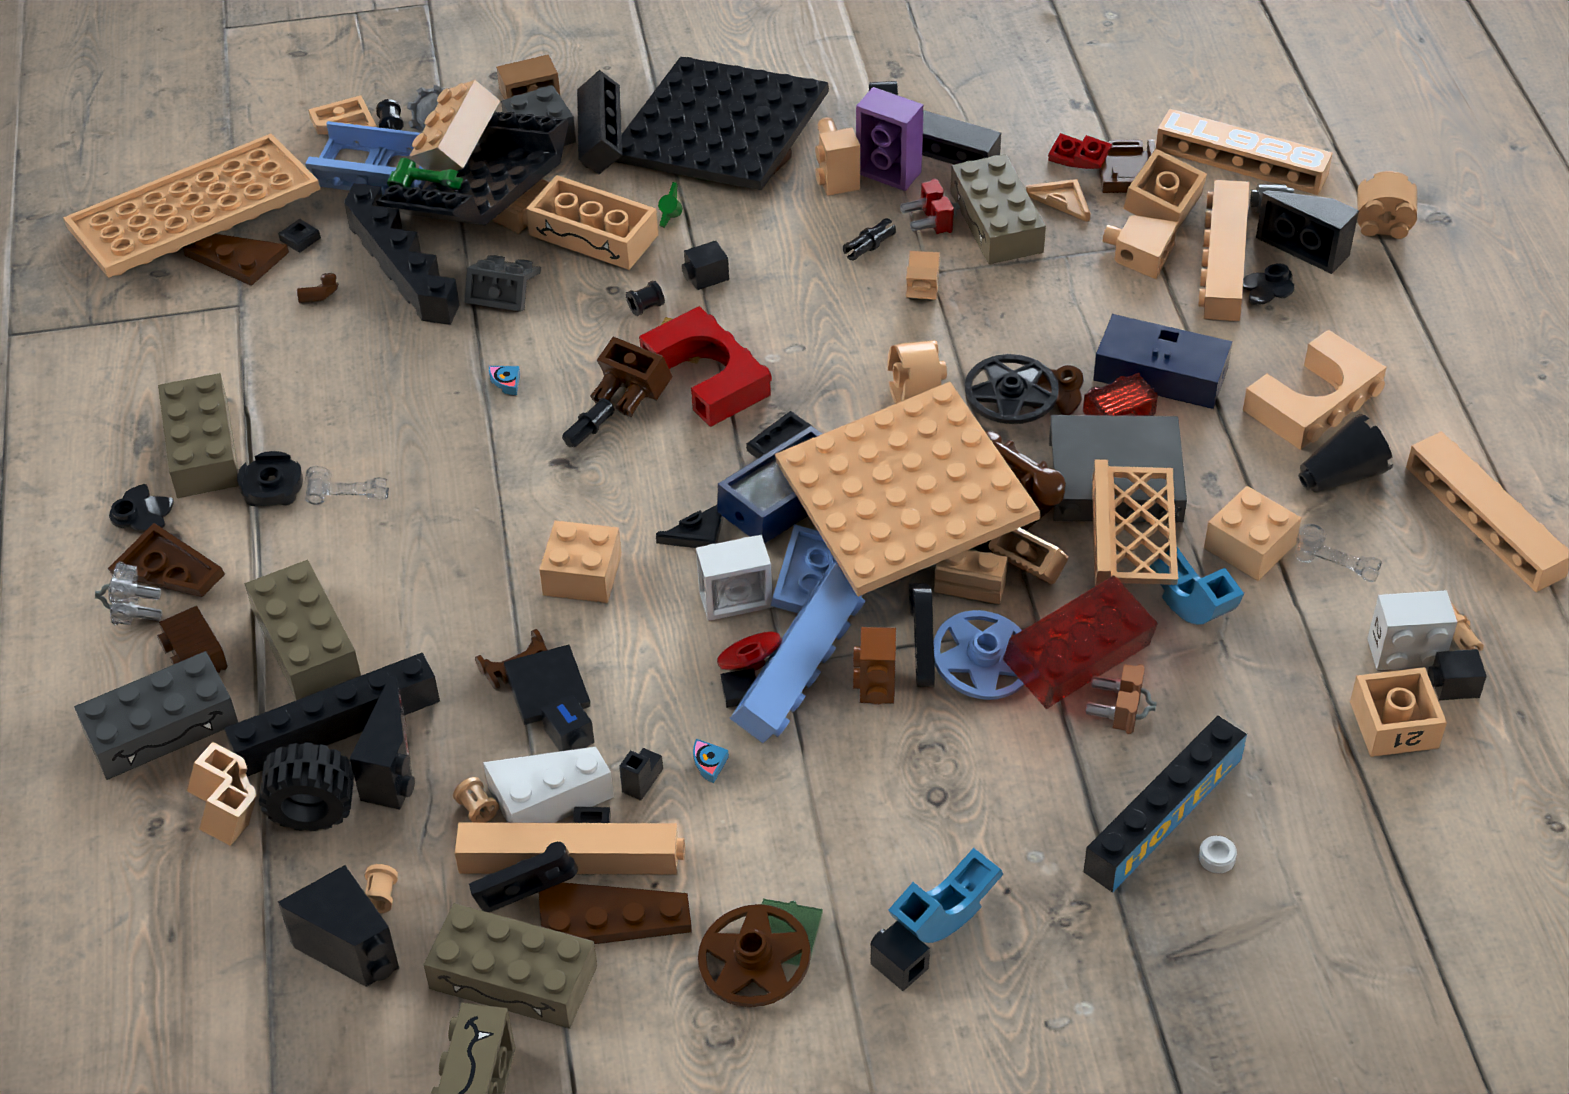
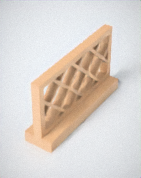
[1092,459,1178,589]

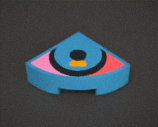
[489,366,520,395]
[693,739,729,783]

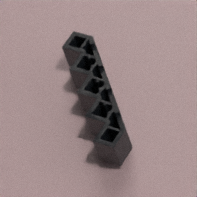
[344,183,460,325]

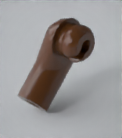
[297,273,339,303]

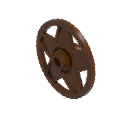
[698,904,811,1007]

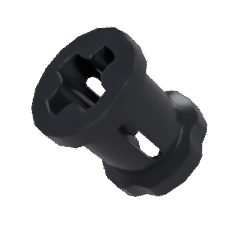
[376,99,404,130]
[626,281,665,316]

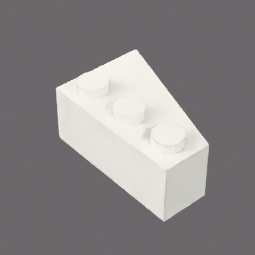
[483,747,614,823]

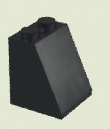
[278,865,399,987]

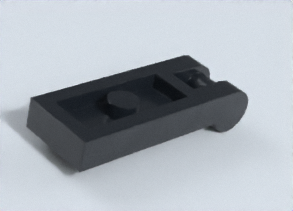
[469,841,578,913]

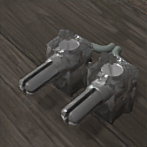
[95,562,162,625]

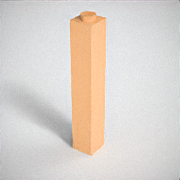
[455,823,685,875]

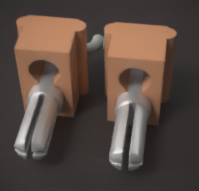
[1085,664,1157,734]

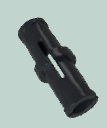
[843,218,896,261]

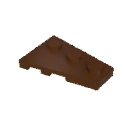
[183,233,289,286]

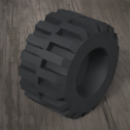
[259,743,354,831]

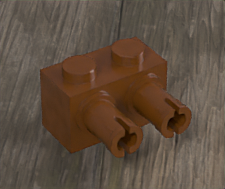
[590,336,673,417]

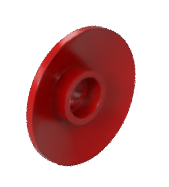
[717,631,782,670]

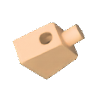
[1103,215,1178,279]

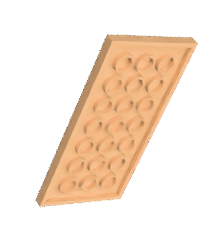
[63,134,321,278]

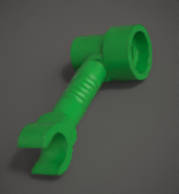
[387,158,463,189]

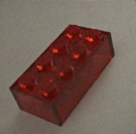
[1003,575,1158,709]

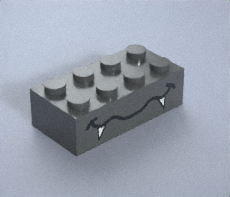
[74,651,238,780]

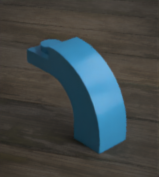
[1149,547,1244,625]
[888,848,1004,943]

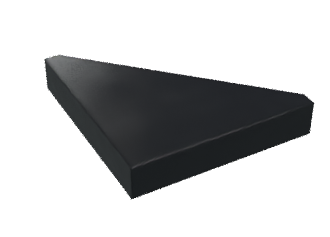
[656,505,724,548]

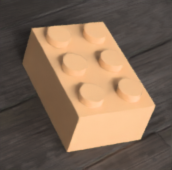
[409,80,500,172]

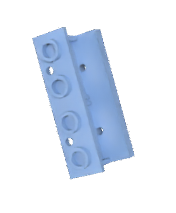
[305,121,426,195]

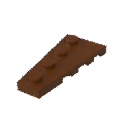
[539,882,692,944]

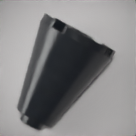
[1298,414,1393,493]

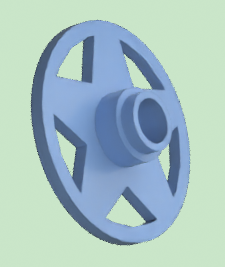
[934,610,1034,700]

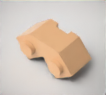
[187,742,257,846]

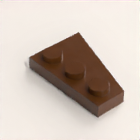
[108,523,225,597]

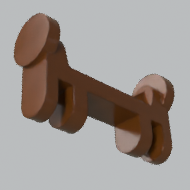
[475,629,548,689]

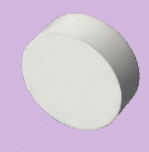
[1199,836,1237,873]

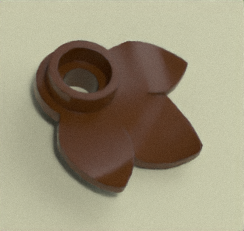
[1032,365,1084,415]

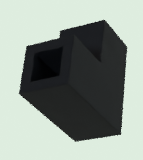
[619,748,663,801]

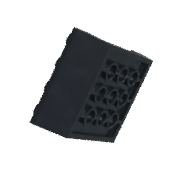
[376,111,569,225]

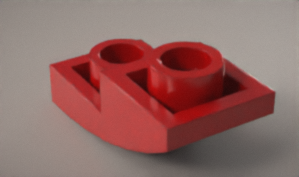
[1048,133,1112,169]

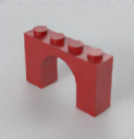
[639,306,772,427]

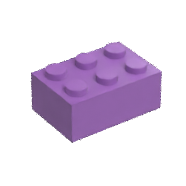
[856,87,924,191]

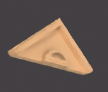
[1026,179,1091,221]

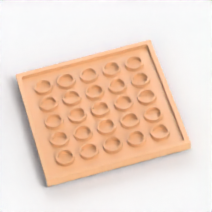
[775,382,1040,597]

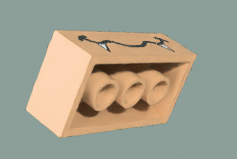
[526,175,658,270]

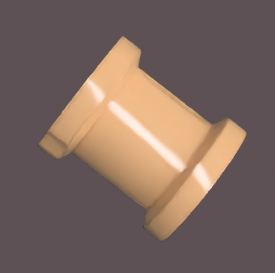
[453,777,499,823]
[365,864,398,913]

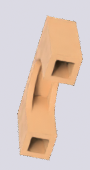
[1243,329,1387,450]

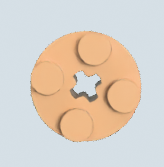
[1357,171,1417,239]
[887,340,947,404]

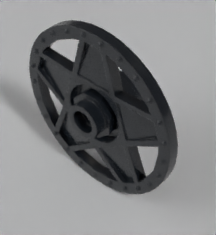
[965,354,1059,424]

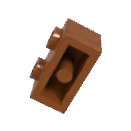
[853,627,896,705]

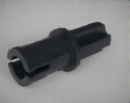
[562,398,615,448]

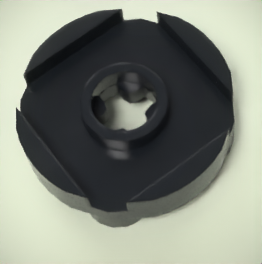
[237,451,303,506]

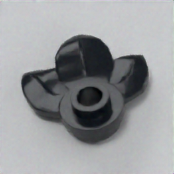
[1243,263,1295,305]
[109,484,174,532]

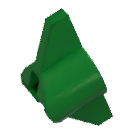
[658,182,683,228]

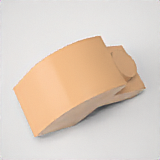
[906,251,940,300]

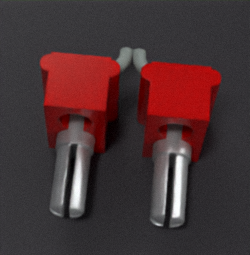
[900,179,960,234]

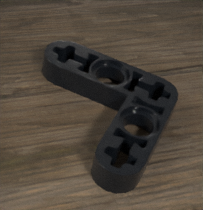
[909,583,935,687]

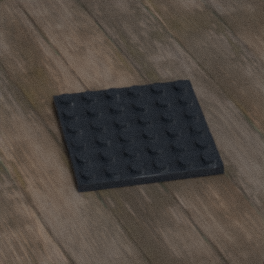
[615,56,829,190]

